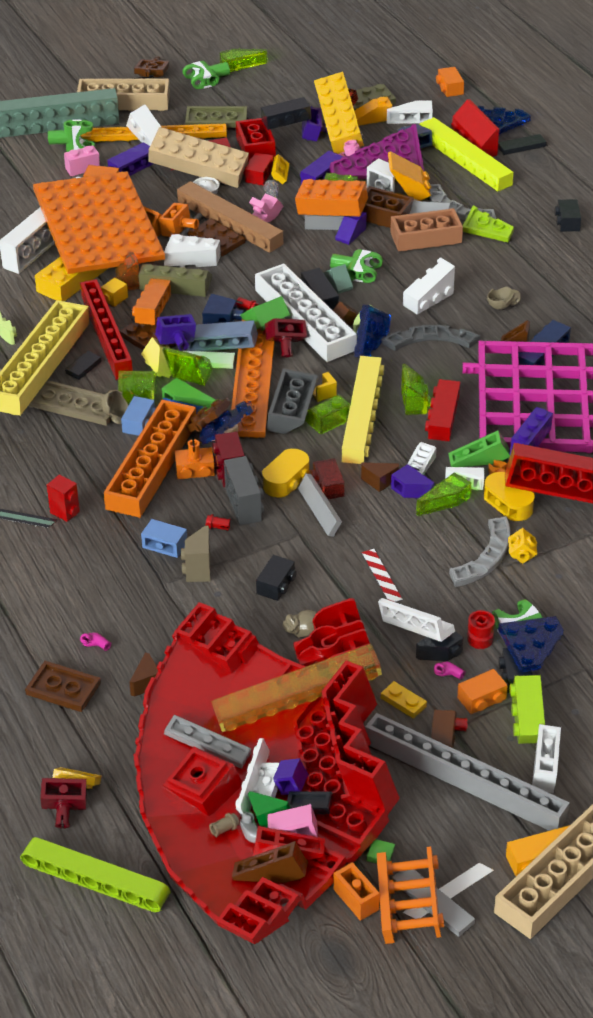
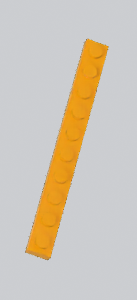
[81,124,227,142]

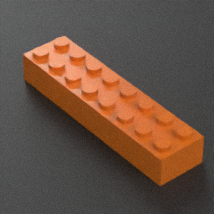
[104,399,196,518]

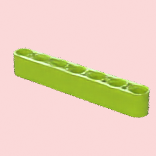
[20,837,171,912]

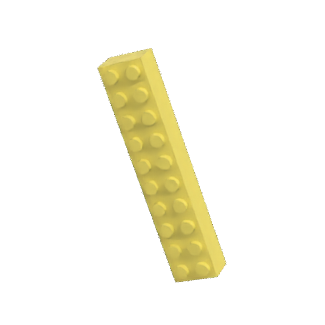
[0,300,90,416]

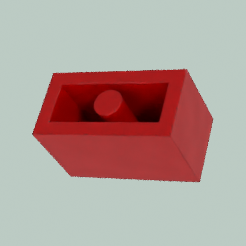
[243,153,273,185]
[47,474,80,522]

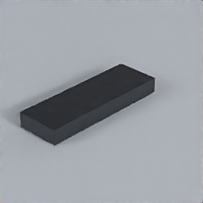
[498,134,547,155]

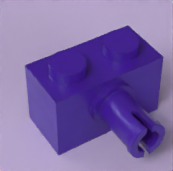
[302,106,328,142]
[155,314,196,351]

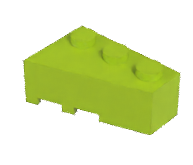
[510,675,545,744]

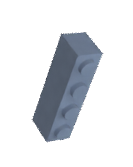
[187,320,258,351]

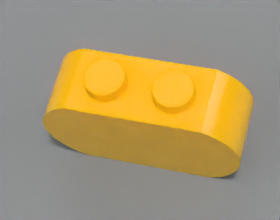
[262,449,310,497]
[484,472,534,521]

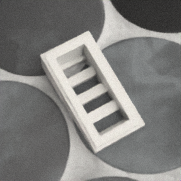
[408,442,436,475]
[445,467,484,490]

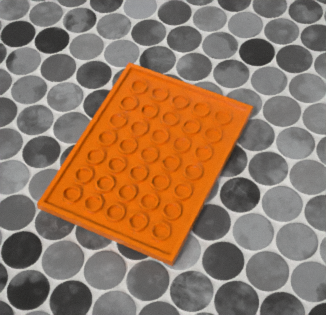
[33,171,165,274]

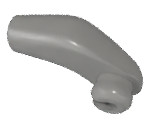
[240,812,257,843]

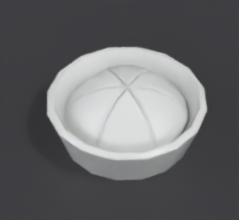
[193,177,220,195]

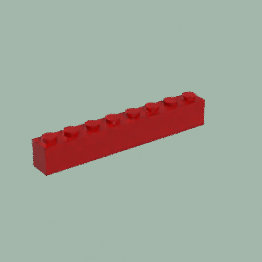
[80,279,133,380]

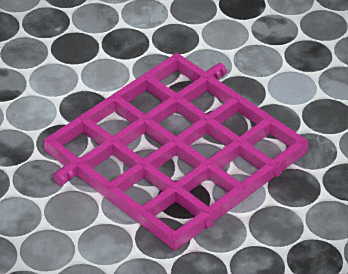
[462,341,593,454]

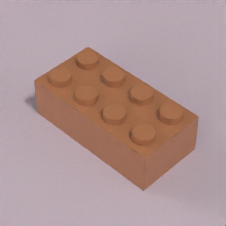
[390,208,463,251]

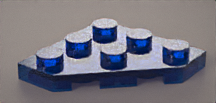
[477,106,531,135]
[354,305,391,359]
[200,401,254,445]
[498,616,564,672]

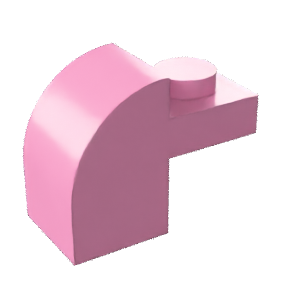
[249,193,283,222]

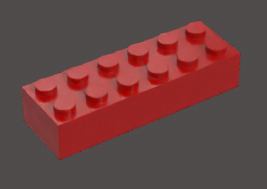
[505,443,593,503]

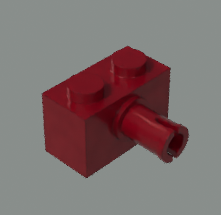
[265,318,307,358]
[40,778,87,829]

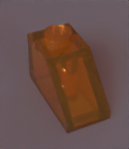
[113,252,140,291]

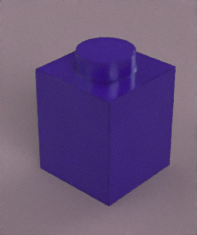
[273,758,308,795]

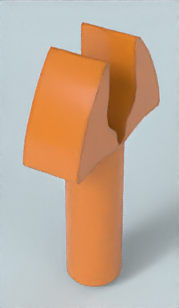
[488,460,507,474]

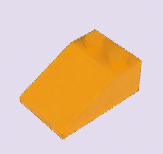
[388,151,431,201]

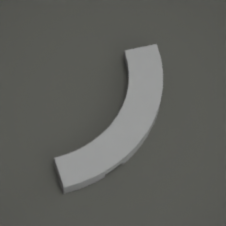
[428,184,496,220]
[449,516,510,587]

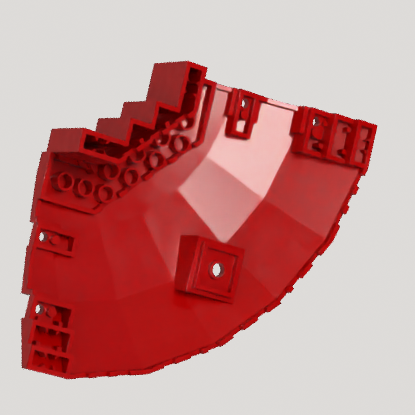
[133,602,400,944]

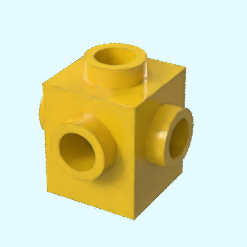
[508,528,537,564]

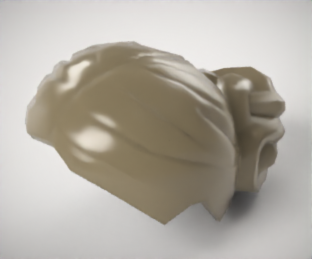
[487,286,521,310]
[101,390,129,424]
[283,610,317,637]

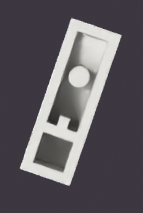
[387,101,433,124]
[532,724,561,793]

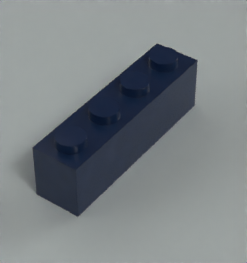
[518,320,571,366]

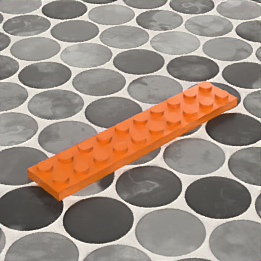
[229,319,275,438]

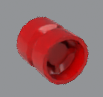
[467,610,495,649]

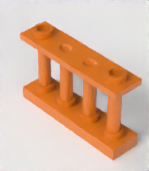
[377,846,444,944]

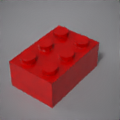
[236,118,276,161]

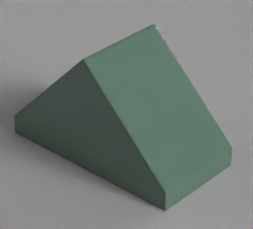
[324,264,353,294]

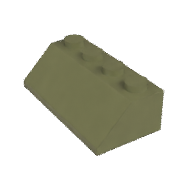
[139,264,212,297]

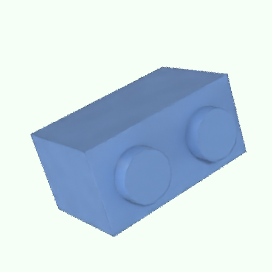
[121,396,156,436]
[141,519,187,558]

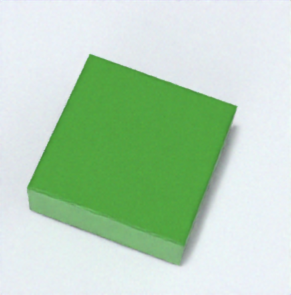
[367,839,395,863]

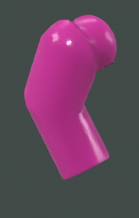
[80,632,111,651]
[434,662,465,680]

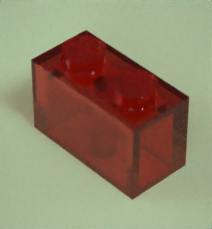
[310,458,344,499]

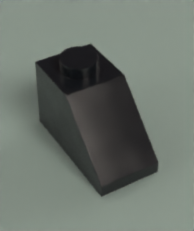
[416,631,464,662]

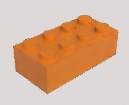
[295,179,368,216]

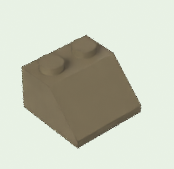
[181,526,210,582]

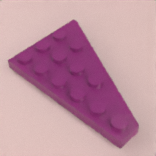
[329,124,424,180]

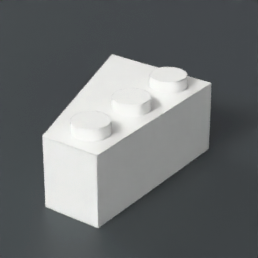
[126,105,161,146]
[164,234,221,268]
[403,257,455,315]

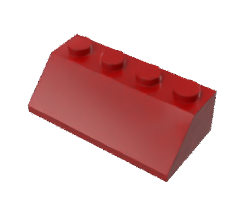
[451,99,499,157]

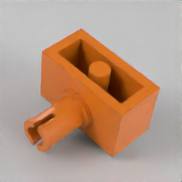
[159,203,199,237]
[175,439,215,479]

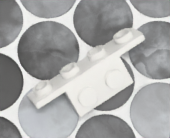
[236,738,279,817]

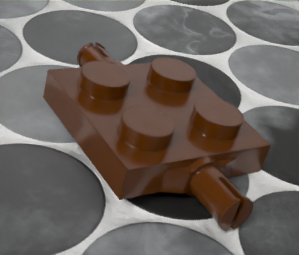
[134,56,169,77]
[186,397,231,433]

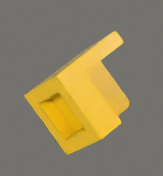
[313,372,337,402]

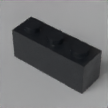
[261,97,311,130]
[301,268,339,310]

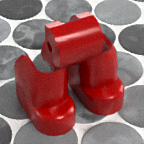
[293,598,379,676]

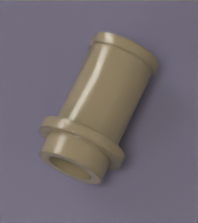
[209,813,239,837]

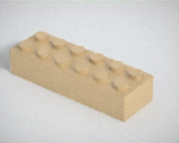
[77,79,170,111]
[149,127,249,188]

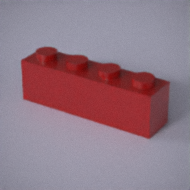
[425,379,460,442]

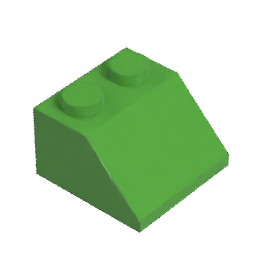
[240,296,290,331]

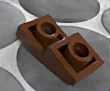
[431,710,457,749]

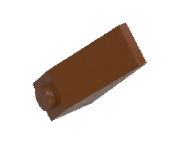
[232,841,308,883]

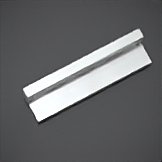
[378,598,455,642]

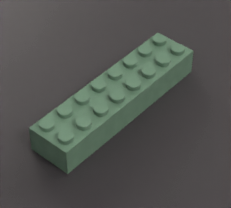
[0,88,120,138]

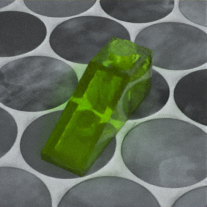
[220,49,267,72]
[416,472,472,516]

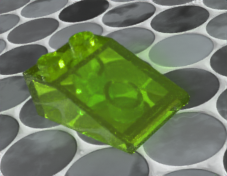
[162,347,213,386]

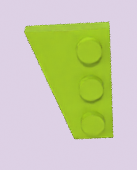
[463,205,514,242]

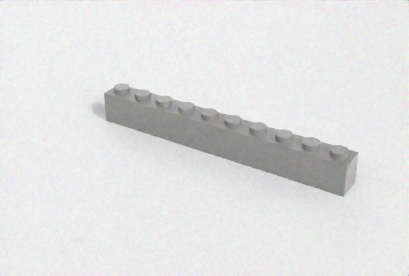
[365,713,570,831]

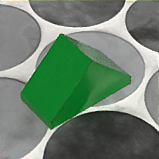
[248,791,291,828]

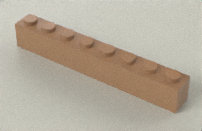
[177,181,283,253]

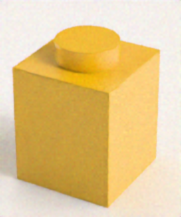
[101,278,128,307]

